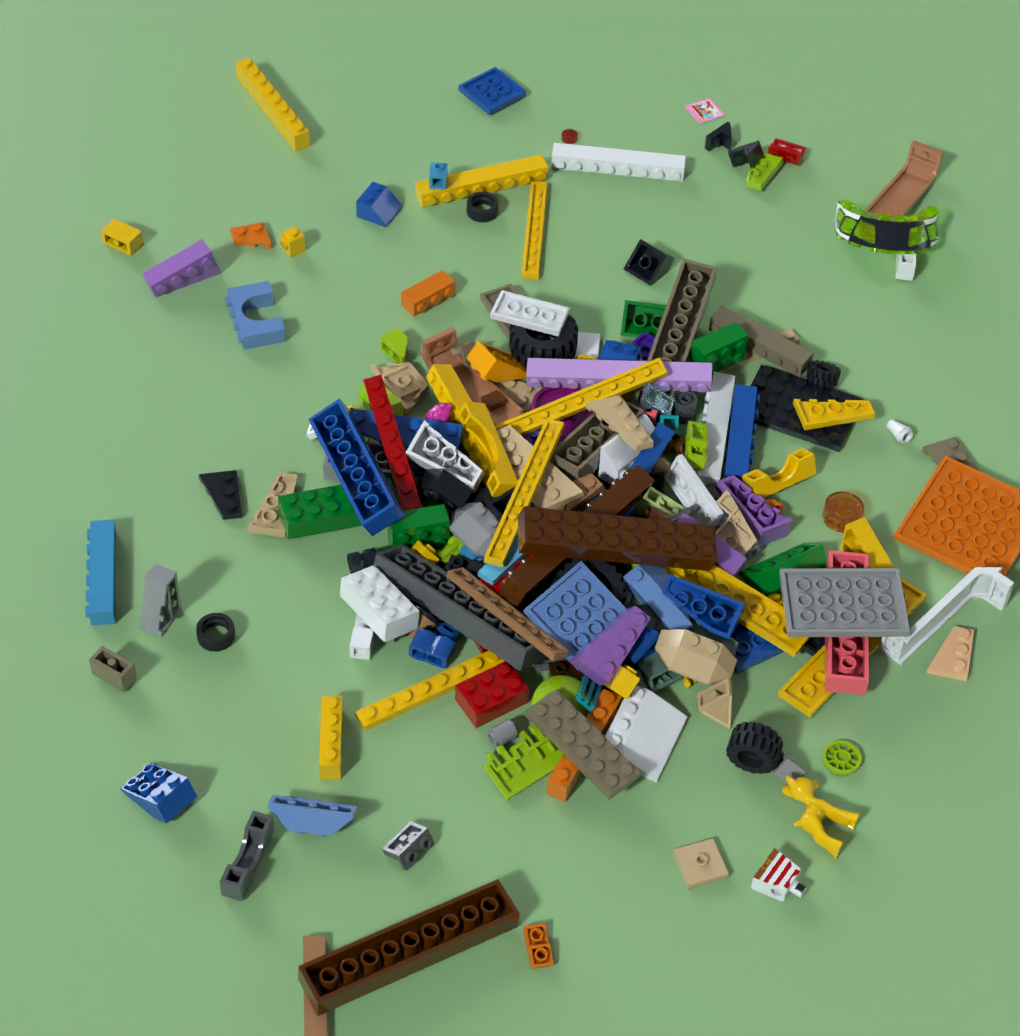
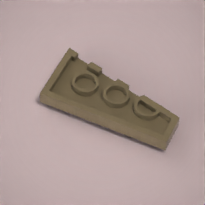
[922,437,980,471]

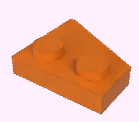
[230,222,272,249]

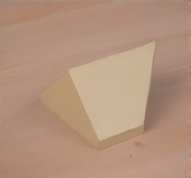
[697,678,732,729]

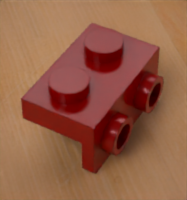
[768,138,806,166]

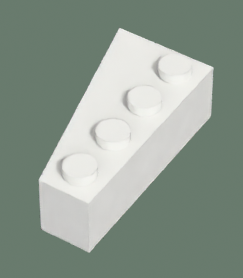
[406,420,483,493]

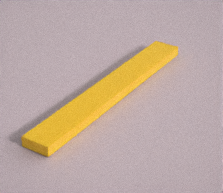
[521,182,548,280]

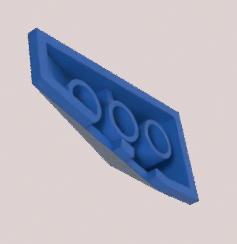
[662,574,744,640]

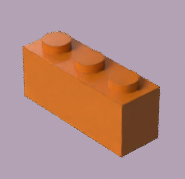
[401,270,455,316]

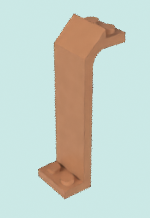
[859,140,944,237]
[420,327,524,425]

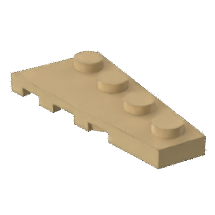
[586,395,654,451]
[247,472,298,537]

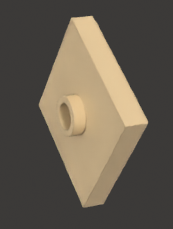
[672,838,729,889]

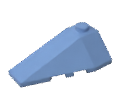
[623,564,693,630]

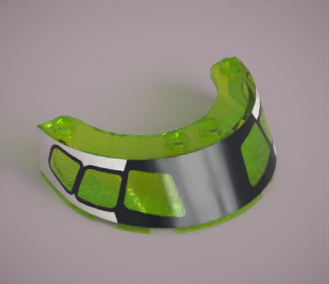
[834,200,940,254]

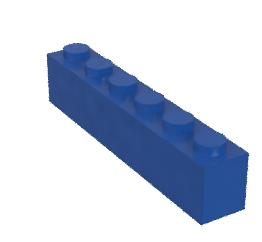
[724,384,760,482]

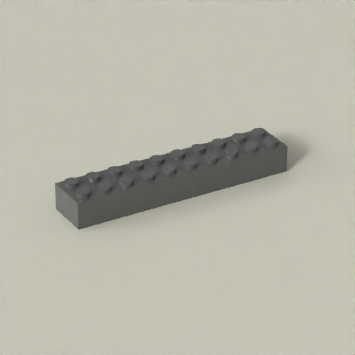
[374,544,546,671]

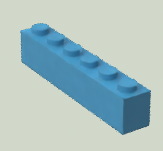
[85,520,116,625]

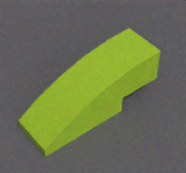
[685,421,708,471]

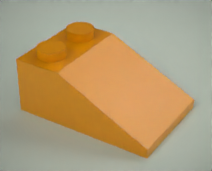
[466,341,527,382]

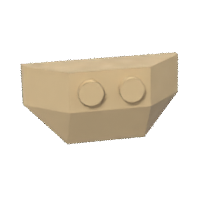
[654,629,737,685]

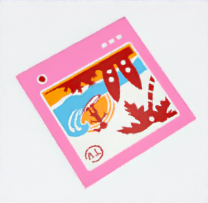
[684,98,725,124]

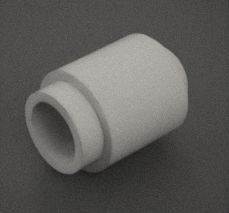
[487,719,519,747]

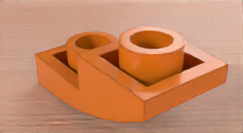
[523,923,554,969]

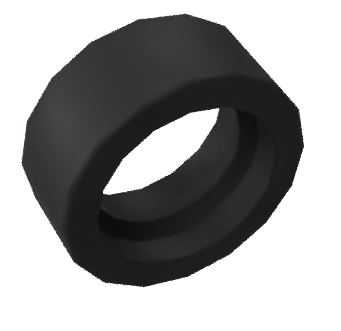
[467,192,498,222]
[196,613,235,652]

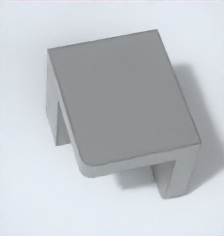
[773,751,806,783]

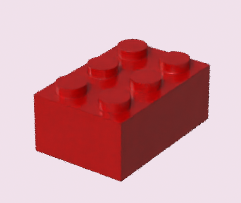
[455,661,529,728]

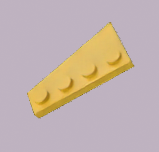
[793,399,875,430]

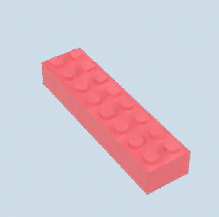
[824,550,869,695]

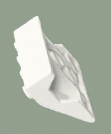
[605,685,687,783]

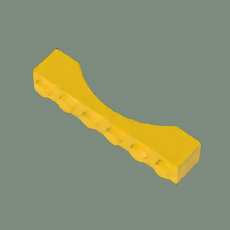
[458,401,518,497]

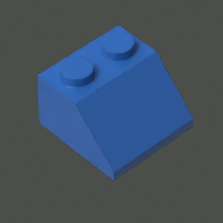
[356,181,402,227]

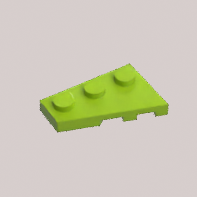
[746,153,783,191]

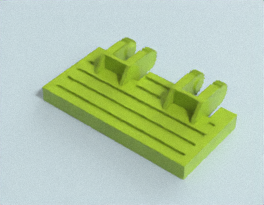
[482,724,563,801]

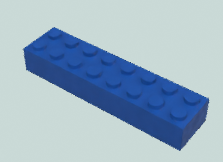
[308,398,405,536]

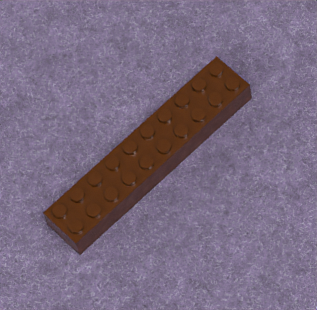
[499,464,655,609]
[518,506,717,571]
[298,879,520,1016]

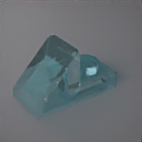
[640,382,675,415]

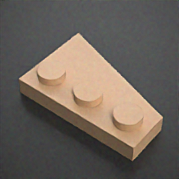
[926,626,974,681]

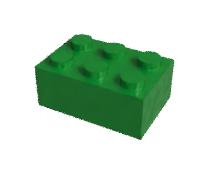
[689,322,749,375]
[388,504,450,549]

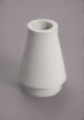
[886,419,913,444]

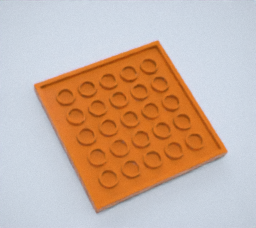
[893,456,1020,576]

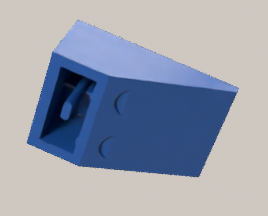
[120,762,198,824]

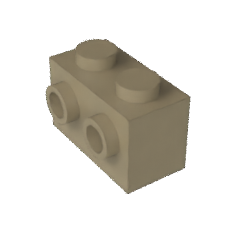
[89,646,137,692]

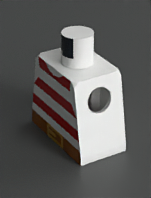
[751,848,807,901]

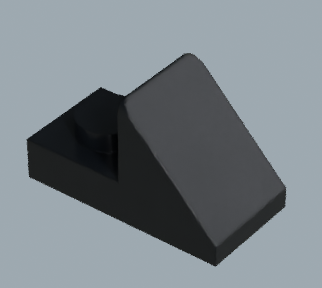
[705,121,732,152]
[728,140,764,168]

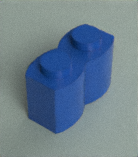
[408,629,455,669]

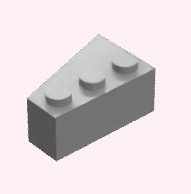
[140,564,182,637]

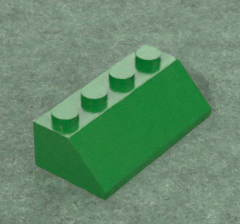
[620,300,667,338]
[739,543,827,597]

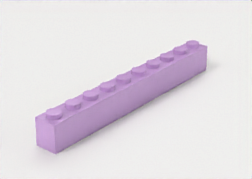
[526,358,712,392]

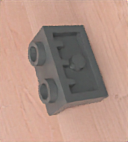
[382,821,434,871]

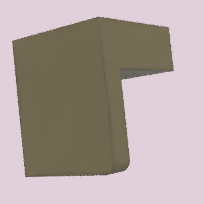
[450,341,475,367]

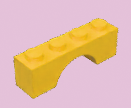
[742,448,817,498]
[319,696,343,780]

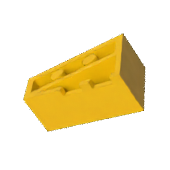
[840,517,894,568]

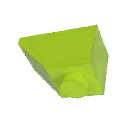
[380,328,409,364]

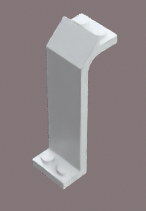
[879,567,1014,665]

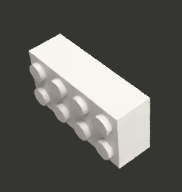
[340,565,419,642]

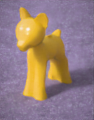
[782,775,860,859]

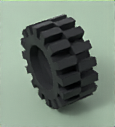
[806,360,841,388]

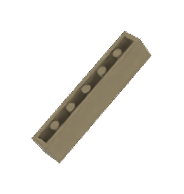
[709,306,814,377]

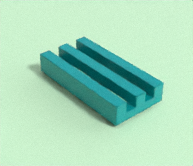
[575,675,602,711]

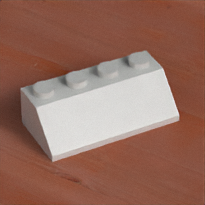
[598,414,655,484]

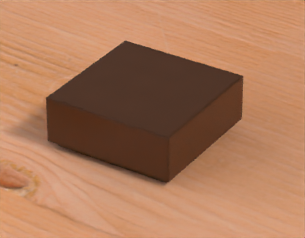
[481,390,507,411]

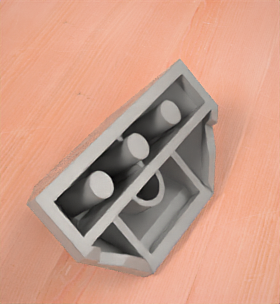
[449,502,500,557]

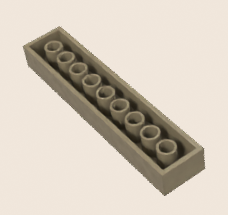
[632,258,717,422]

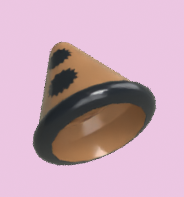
[409,604,441,638]

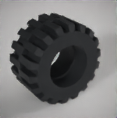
[726,721,783,774]

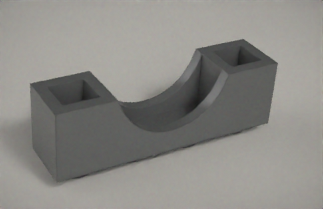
[220,811,274,901]

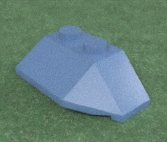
[268,795,357,837]

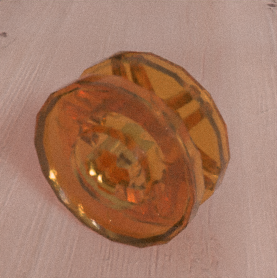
[822,491,864,533]

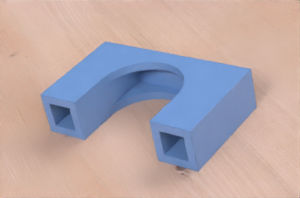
[225,281,286,350]

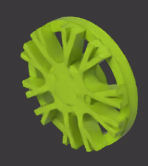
[822,740,862,776]

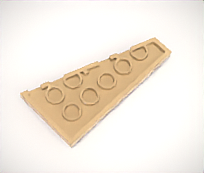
[497,425,585,509]

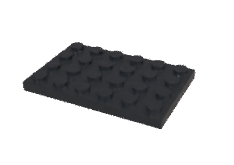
[750,365,864,452]

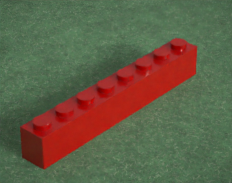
[363,374,422,511]

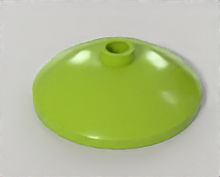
[531,675,591,718]

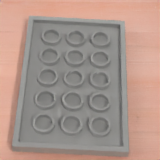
[779,568,910,637]

